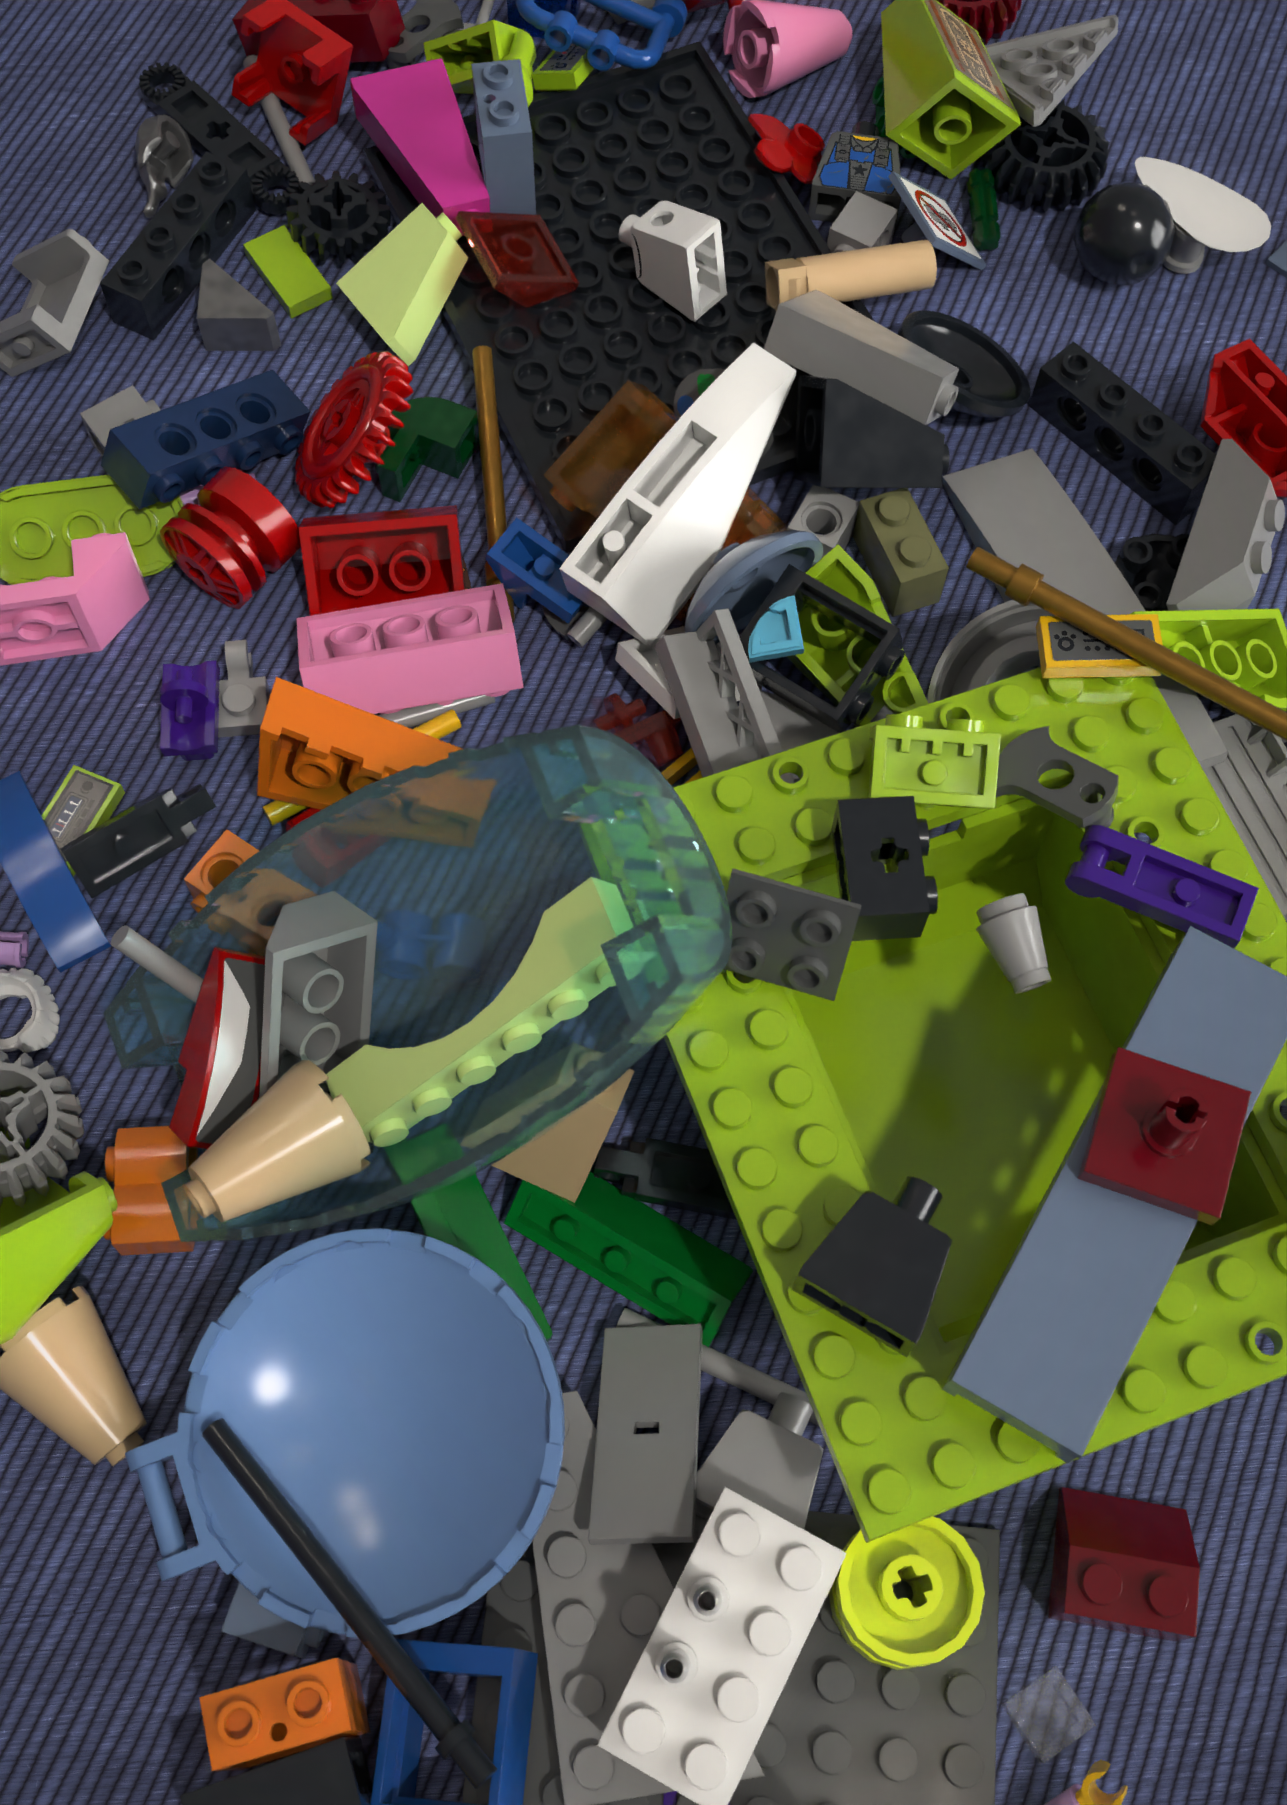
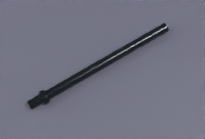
[202,1418,497,1789]

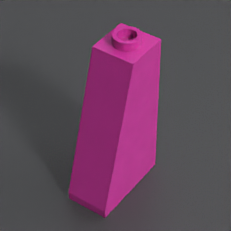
[350,58,491,236]

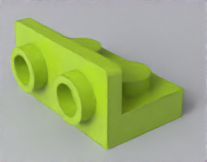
[868,714,1001,809]

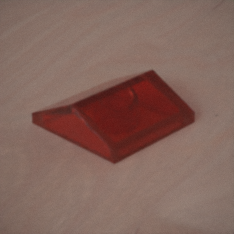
[456,211,579,308]

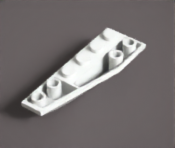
[559,343,796,649]

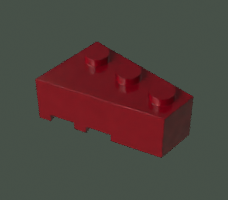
[232,0,405,62]

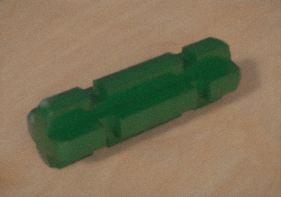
[967,168,1001,251]

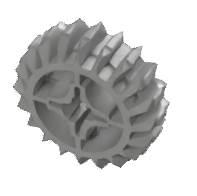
[0,1049,84,1208]

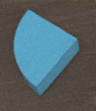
[748,595,804,663]

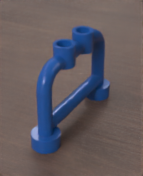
[516,0,688,70]

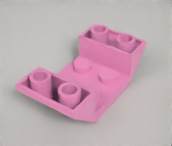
[0,532,150,666]

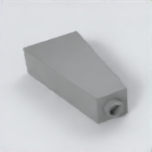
[764,290,959,425]

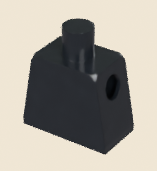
[792,1176,952,1357]

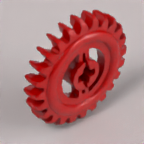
[295,351,413,508]

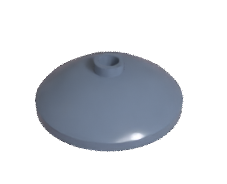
[684,530,824,645]

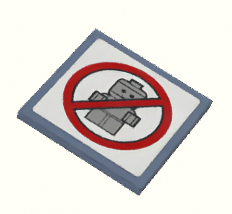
[888,171,987,270]

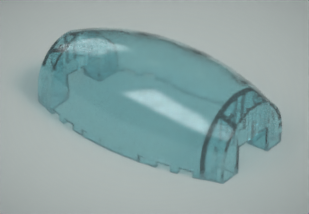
[103,725,732,1242]

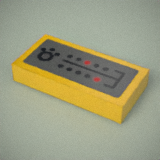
[1036,614,1163,678]

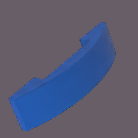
[0,771,111,973]

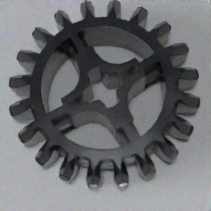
[982,98,1109,214]

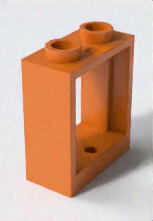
[199,1657,371,1771]

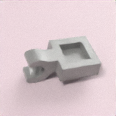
[218,640,269,738]

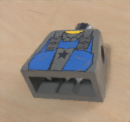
[808,121,901,231]

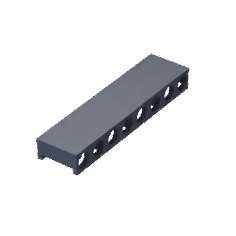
[942,926,1287,1463]

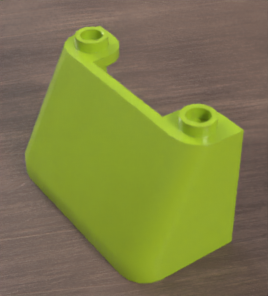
[0,1127,117,1345]

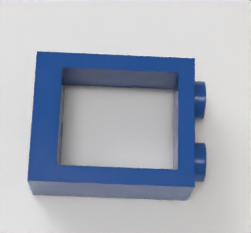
[370,1639,538,1805]

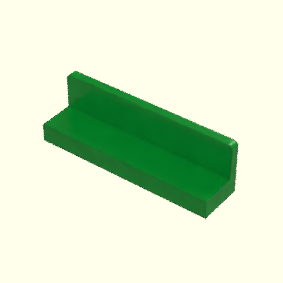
[385,1129,553,1341]
[504,1172,753,1347]

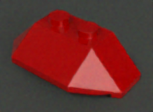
[1200,338,1287,498]

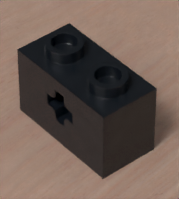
[832,796,938,941]

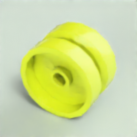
[829,1517,985,1670]

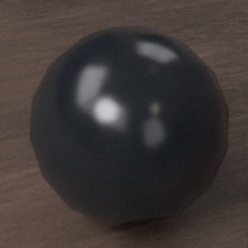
[1073,182,1175,286]

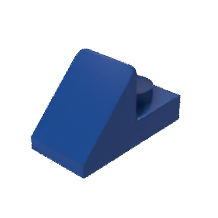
[485,517,585,624]

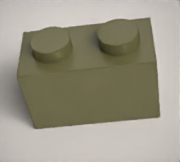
[853,488,949,617]

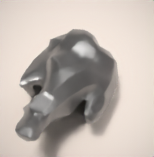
[135,115,193,218]

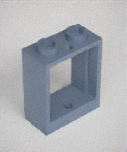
[471,59,536,224]

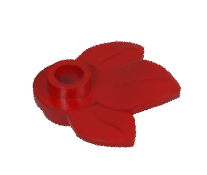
[748,113,825,184]

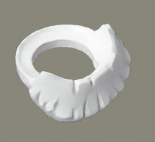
[0,968,60,1053]

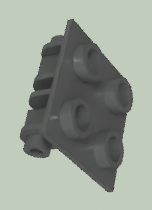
[711,868,862,1001]

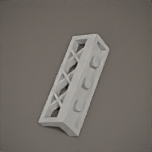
[655,608,795,783]

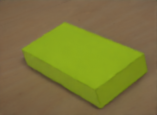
[243,225,333,319]

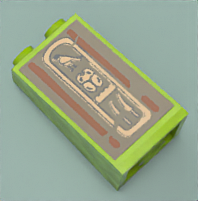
[881,0,1020,180]

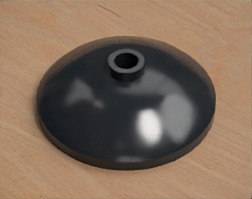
[898,310,1030,418]

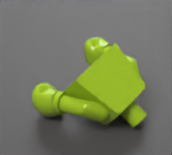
[423,20,536,107]

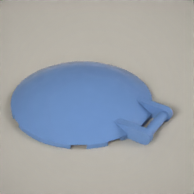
[125,1228,565,1638]

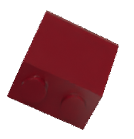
[1048,1487,1200,1641]

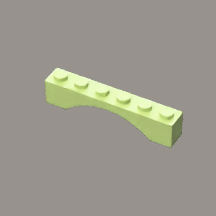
[326,877,656,1147]

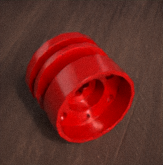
[160,467,301,609]

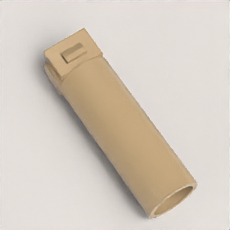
[765,240,937,311]

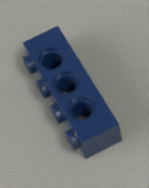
[101,369,311,510]

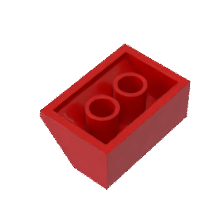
[298,505,465,616]

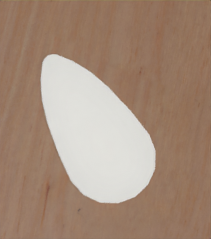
[1135,157,1271,252]

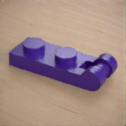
[1065,825,1259,948]

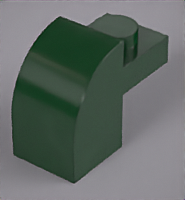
[375,397,480,502]

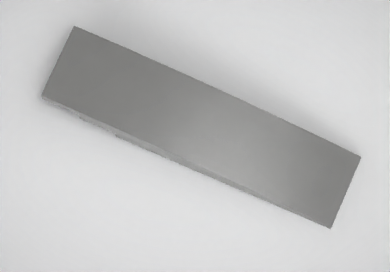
[942,448,1230,769]

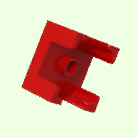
[231,0,353,146]

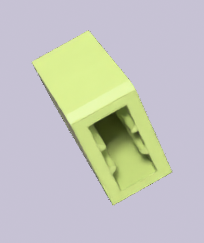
[336,203,468,367]

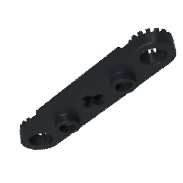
[139,62,300,214]

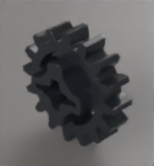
[286,171,391,263]

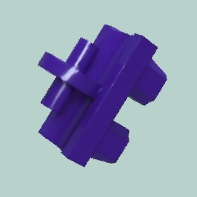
[160,660,220,761]

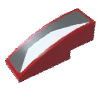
[169,947,265,1149]

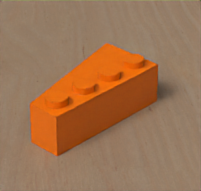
[257,677,491,843]

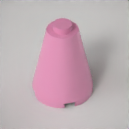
[723,0,852,98]

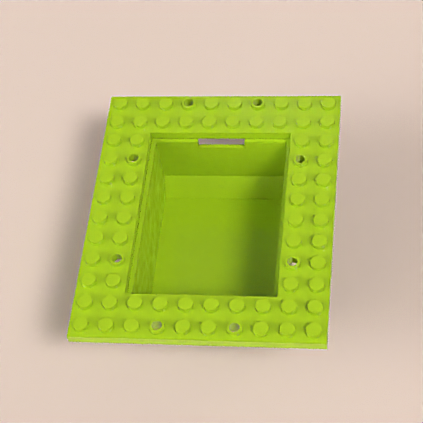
[580,667,1287,1543]

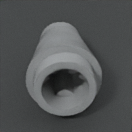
[976,893,1052,994]

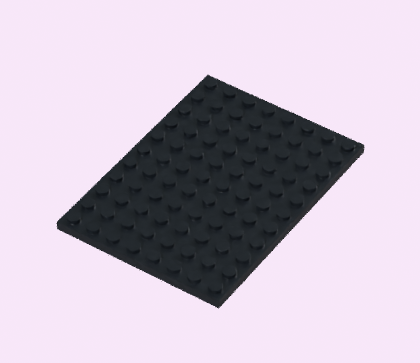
[364,41,874,553]

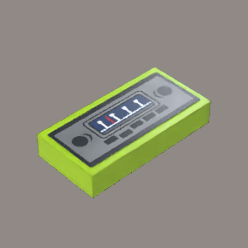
[42,765,125,876]

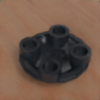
[1115,534,1189,611]

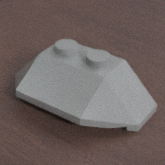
[1166,439,1285,611]

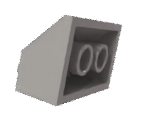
[259,891,378,1098]

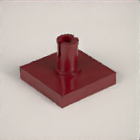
[1078,1047,1252,1225]

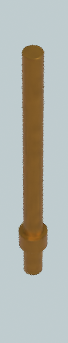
[472,346,515,622]
[966,547,1287,741]

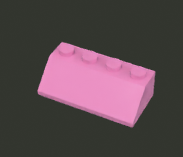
[297,583,524,714]

